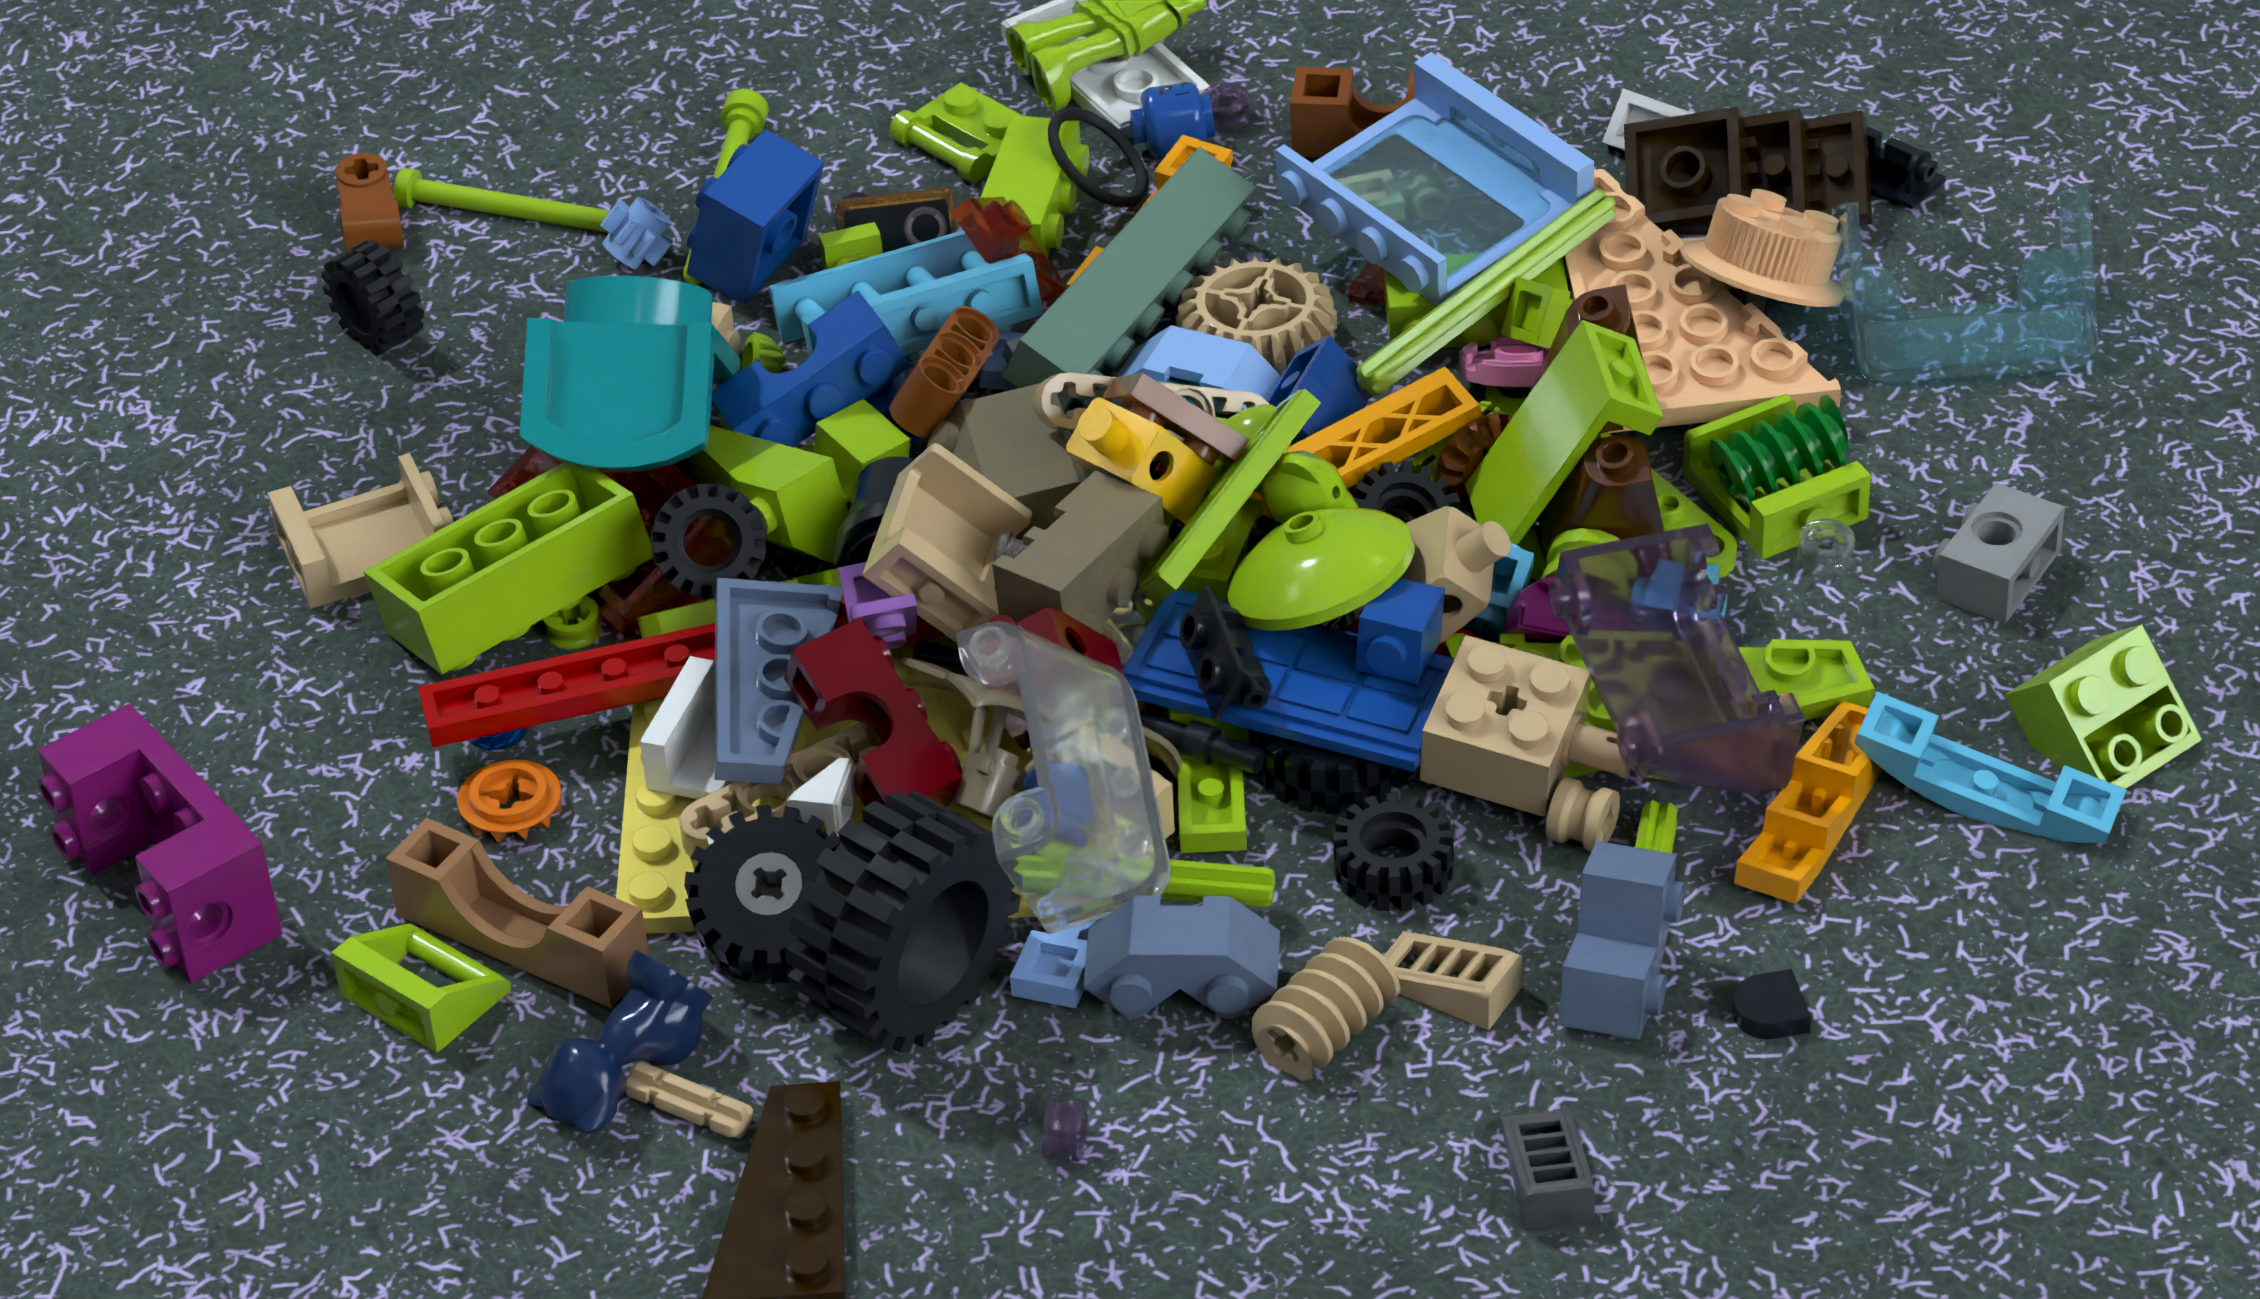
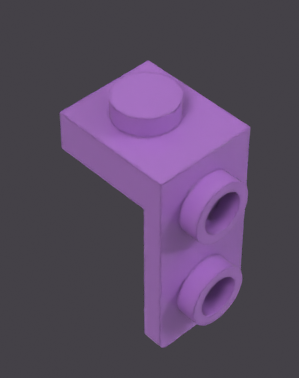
[838,562,917,650]

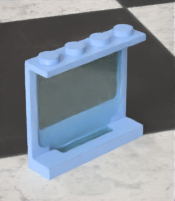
[1276,52,1594,306]

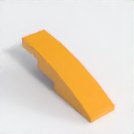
[1734,700,1882,904]

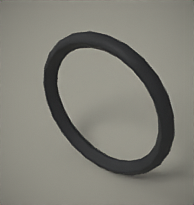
[1048,108,1148,207]

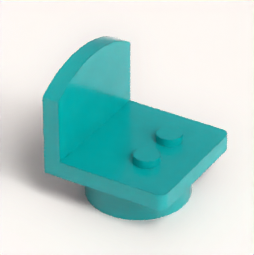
[520,276,740,472]

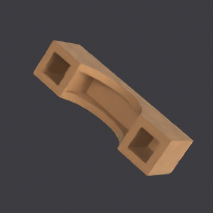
[385,818,649,1009]

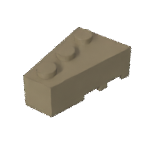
[992,470,1169,634]

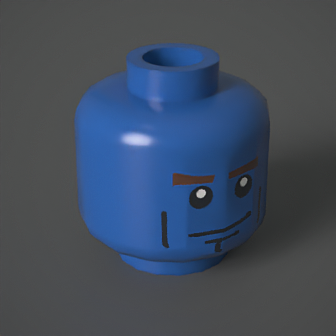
[1130,82,1215,160]

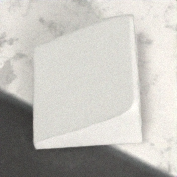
[786,758,857,837]

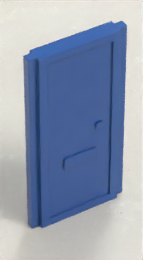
[1123,588,1454,772]

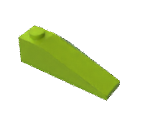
[685,425,849,567]

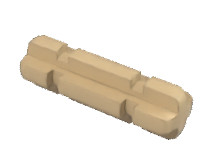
[625,1062,754,1139]

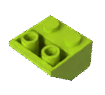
[2005,624,2202,789]

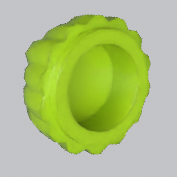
[741,332,787,373]

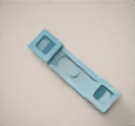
[1854,691,2127,843]

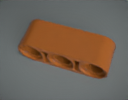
[889,306,1000,438]

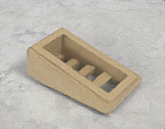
[1384,931,1522,1030]

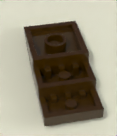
[1624,107,1873,234]

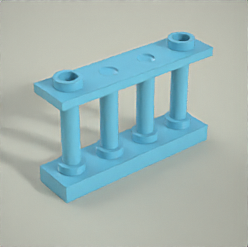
[768,223,1044,357]

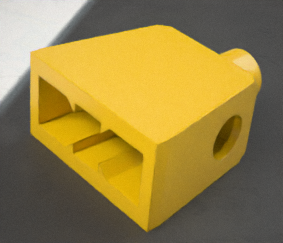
[1065,397,1218,524]

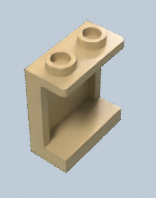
[862,443,1033,647]
[268,453,454,609]

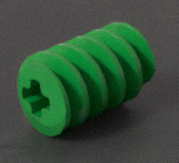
[1709,395,1849,509]

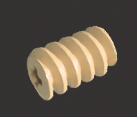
[1252,937,1401,1081]

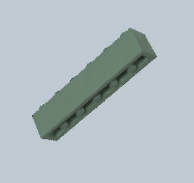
[1002,146,1256,412]

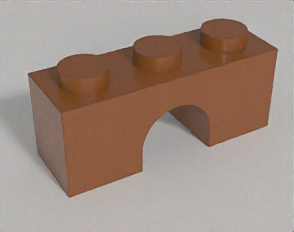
[1290,66,1468,162]

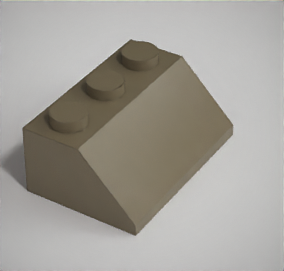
[926,383,1086,559]

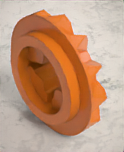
[457,760,562,843]

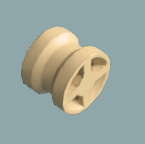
[1546,776,1620,852]

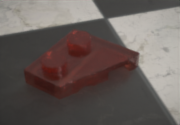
[951,197,1067,302]

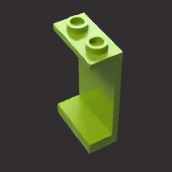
[1465,320,1664,580]

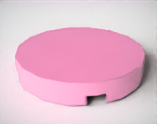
[1459,337,1549,387]

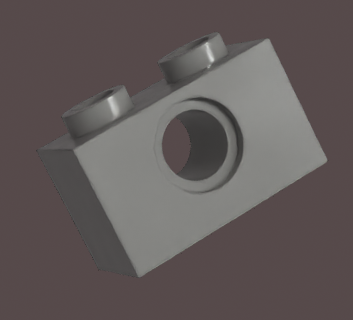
[1932,483,2065,624]

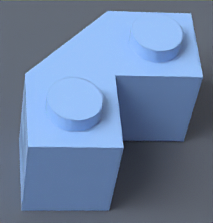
[1115,325,1281,419]

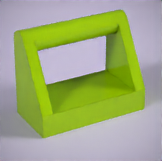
[331,923,511,1053]

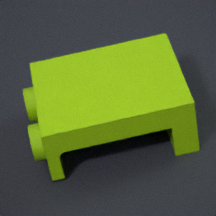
[1683,394,1871,560]

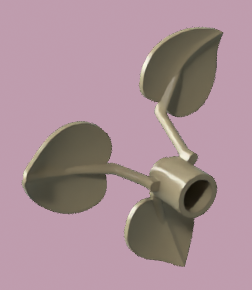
[896,657,1182,822]

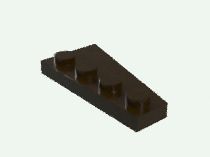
[702,1081,846,1299]

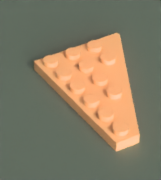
[1563,169,1841,433]

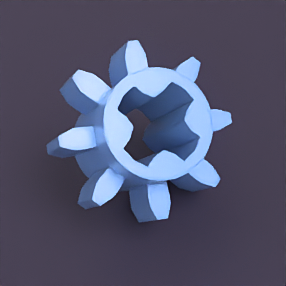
[601,197,673,269]

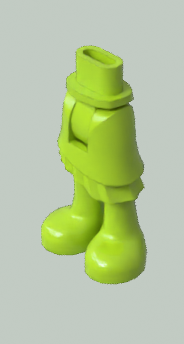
[1005,0,1207,113]

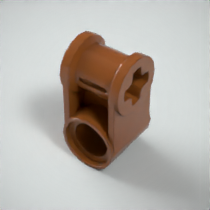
[336,153,404,251]

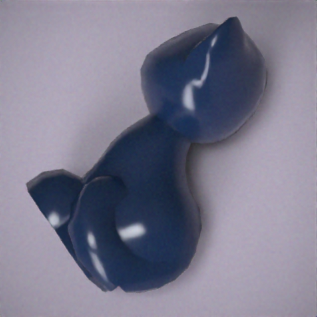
[527,950,713,1134]

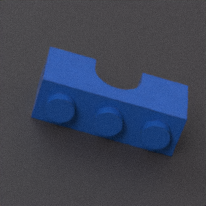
[712,290,911,447]

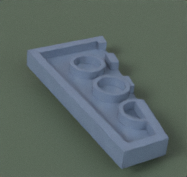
[715,578,843,784]

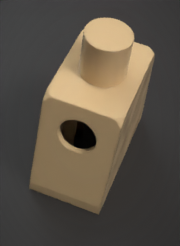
[1400,506,1511,645]

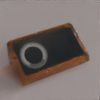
[836,187,957,253]

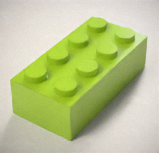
[363,462,653,675]

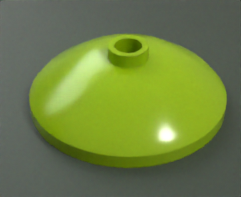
[1227,507,1415,631]

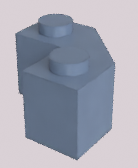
[1558,841,1685,1040]
[1083,896,1280,1019]

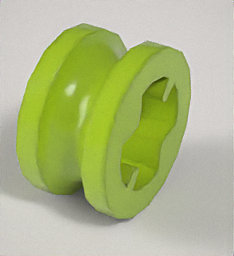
[544,595,602,650]

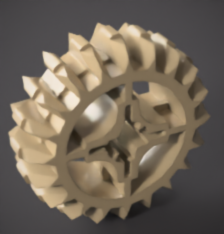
[1176,256,1337,376]

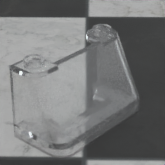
[956,621,1171,935]

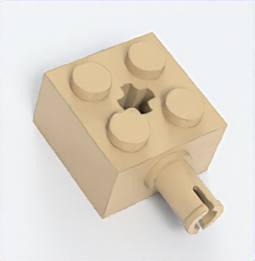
[1420,635,1638,817]

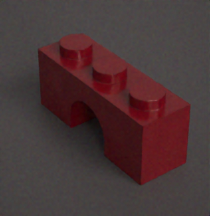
[784,618,962,807]

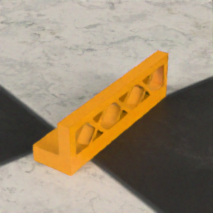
[1249,366,1483,519]

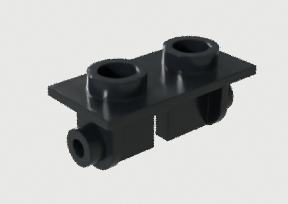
[1867,126,1946,209]
[1179,585,1271,721]

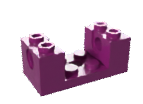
[38,703,283,984]

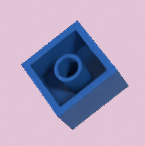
[687,129,824,304]

